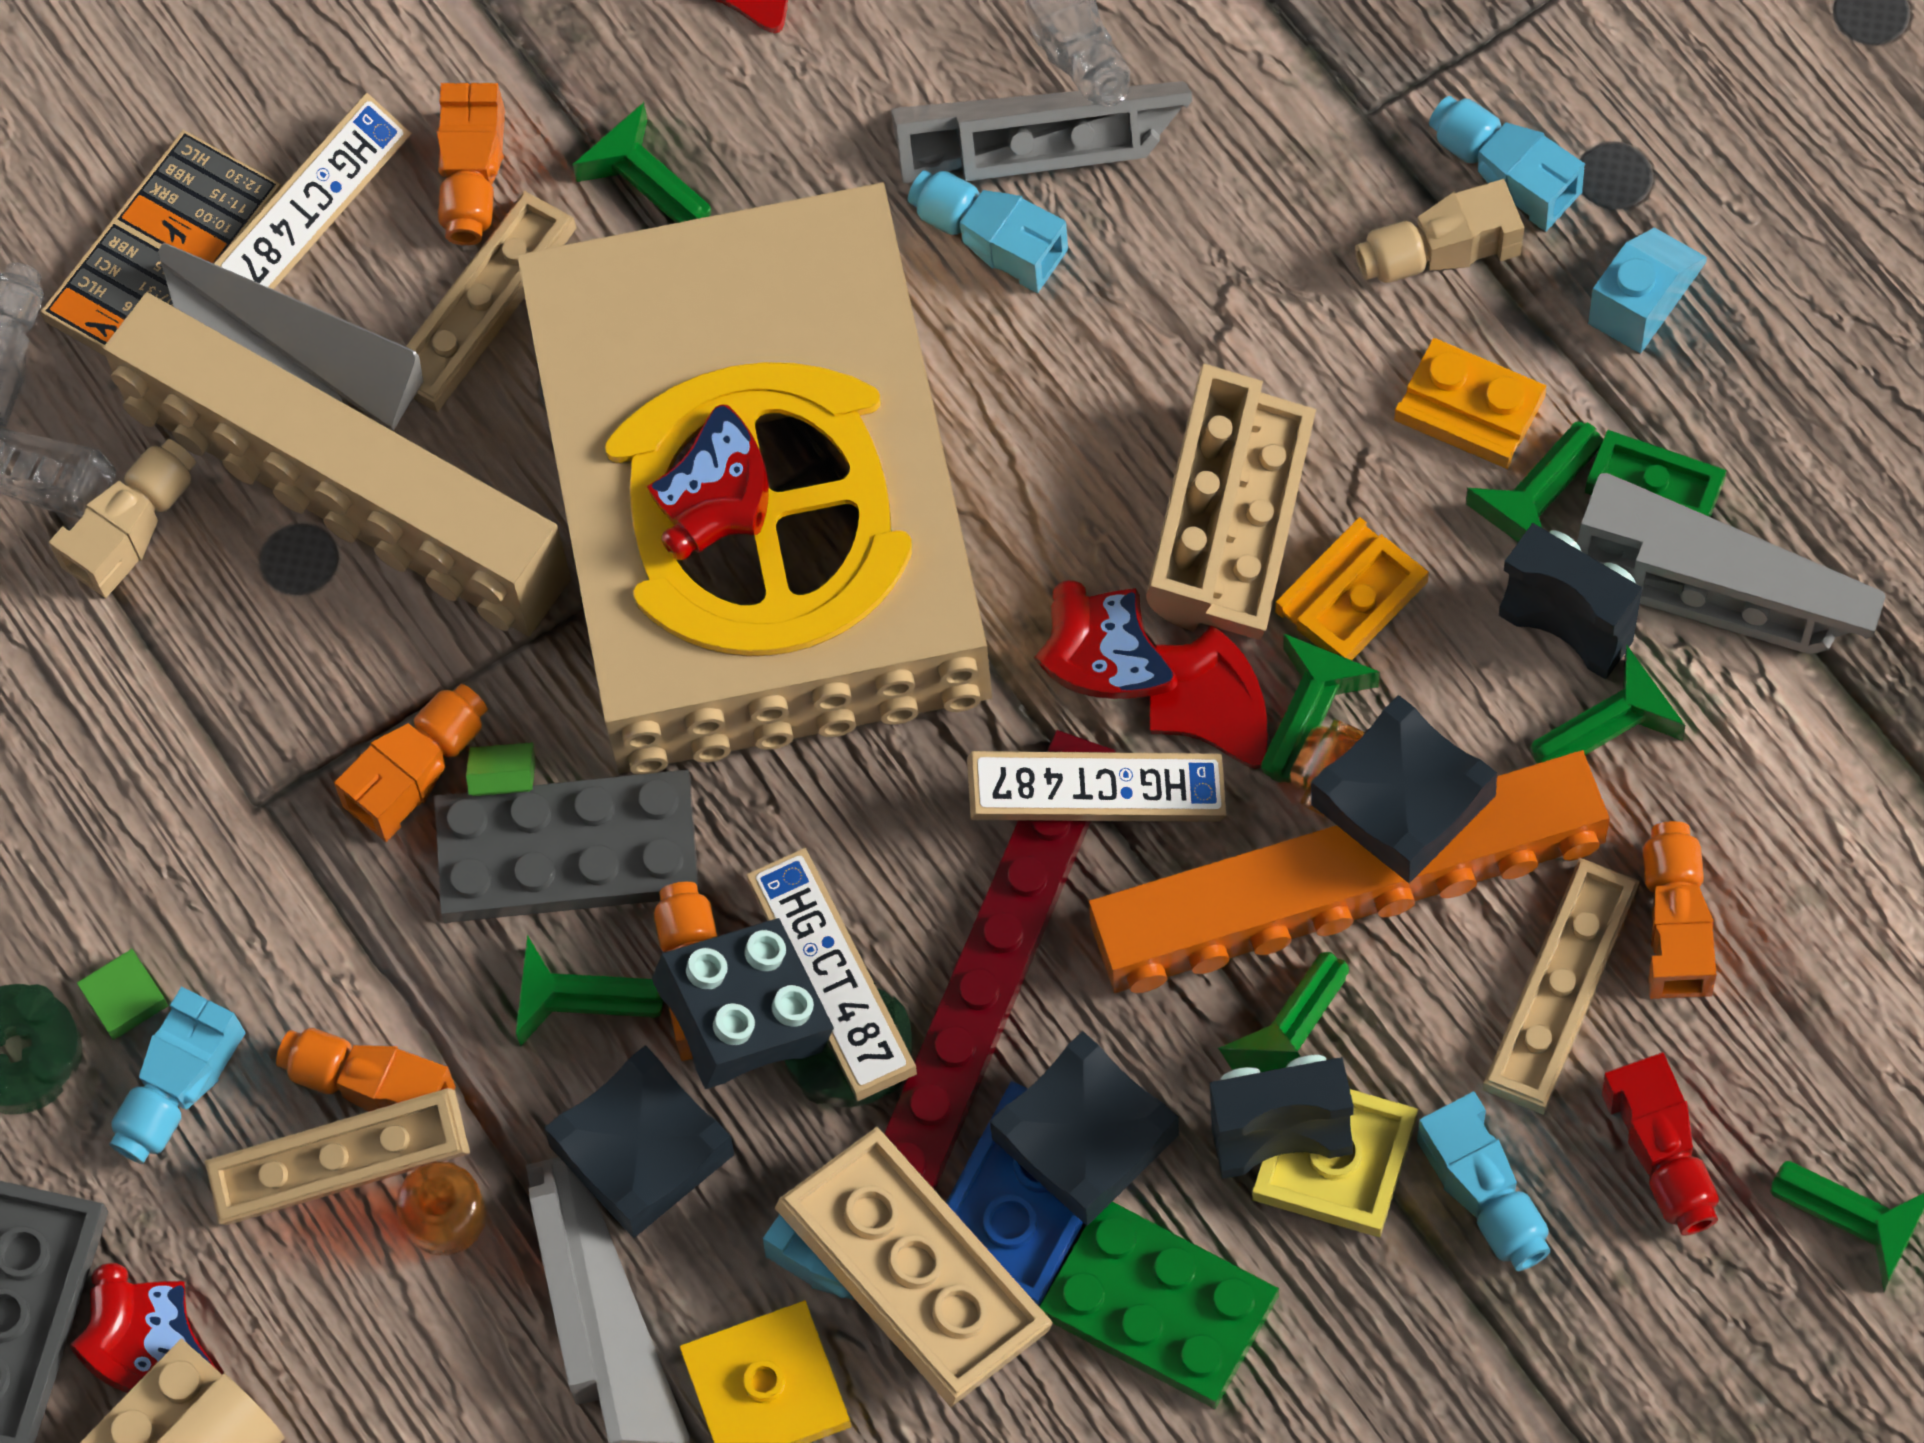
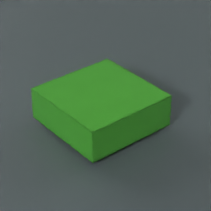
[466,742,536,796]
[77,949,168,1040]

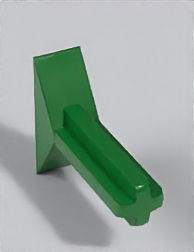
[572,102,711,223]
[1466,421,1603,542]
[1261,634,1380,783]
[1530,645,1686,764]
[516,935,665,1047]
[1218,952,1349,1072]
[1770,1161,1924,1292]

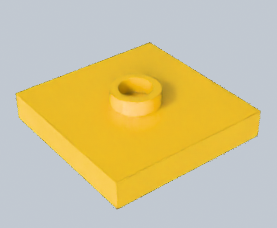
[680,1300,852,1443]

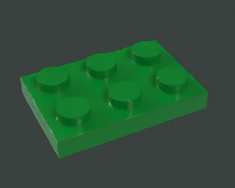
[1040,1202,1279,1410]

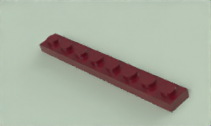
[884,730,1116,1191]

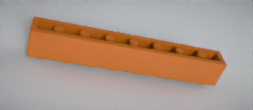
[1089,750,1610,994]

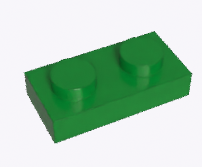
[1585,429,1727,517]

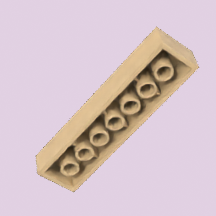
[103,292,571,637]

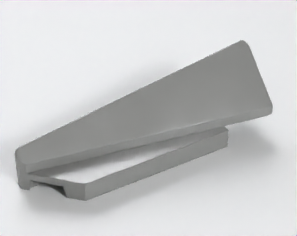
[891,81,1192,183]
[158,243,423,431]
[1577,473,1885,655]
[526,1157,690,1443]

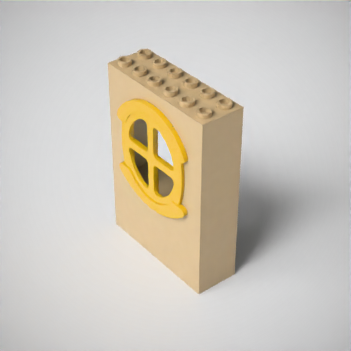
[517,182,992,775]

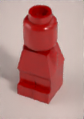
[1602,1052,1719,1236]

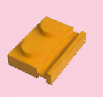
[1394,337,1547,469]
[1275,517,1429,660]

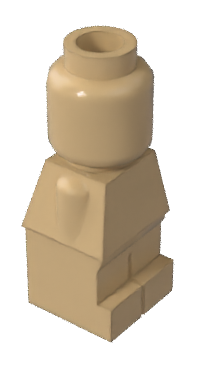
[1355,179,1524,283]
[48,439,196,599]

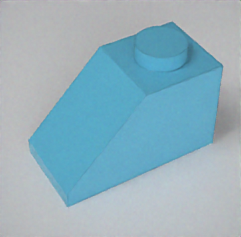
[1588,227,1707,354]

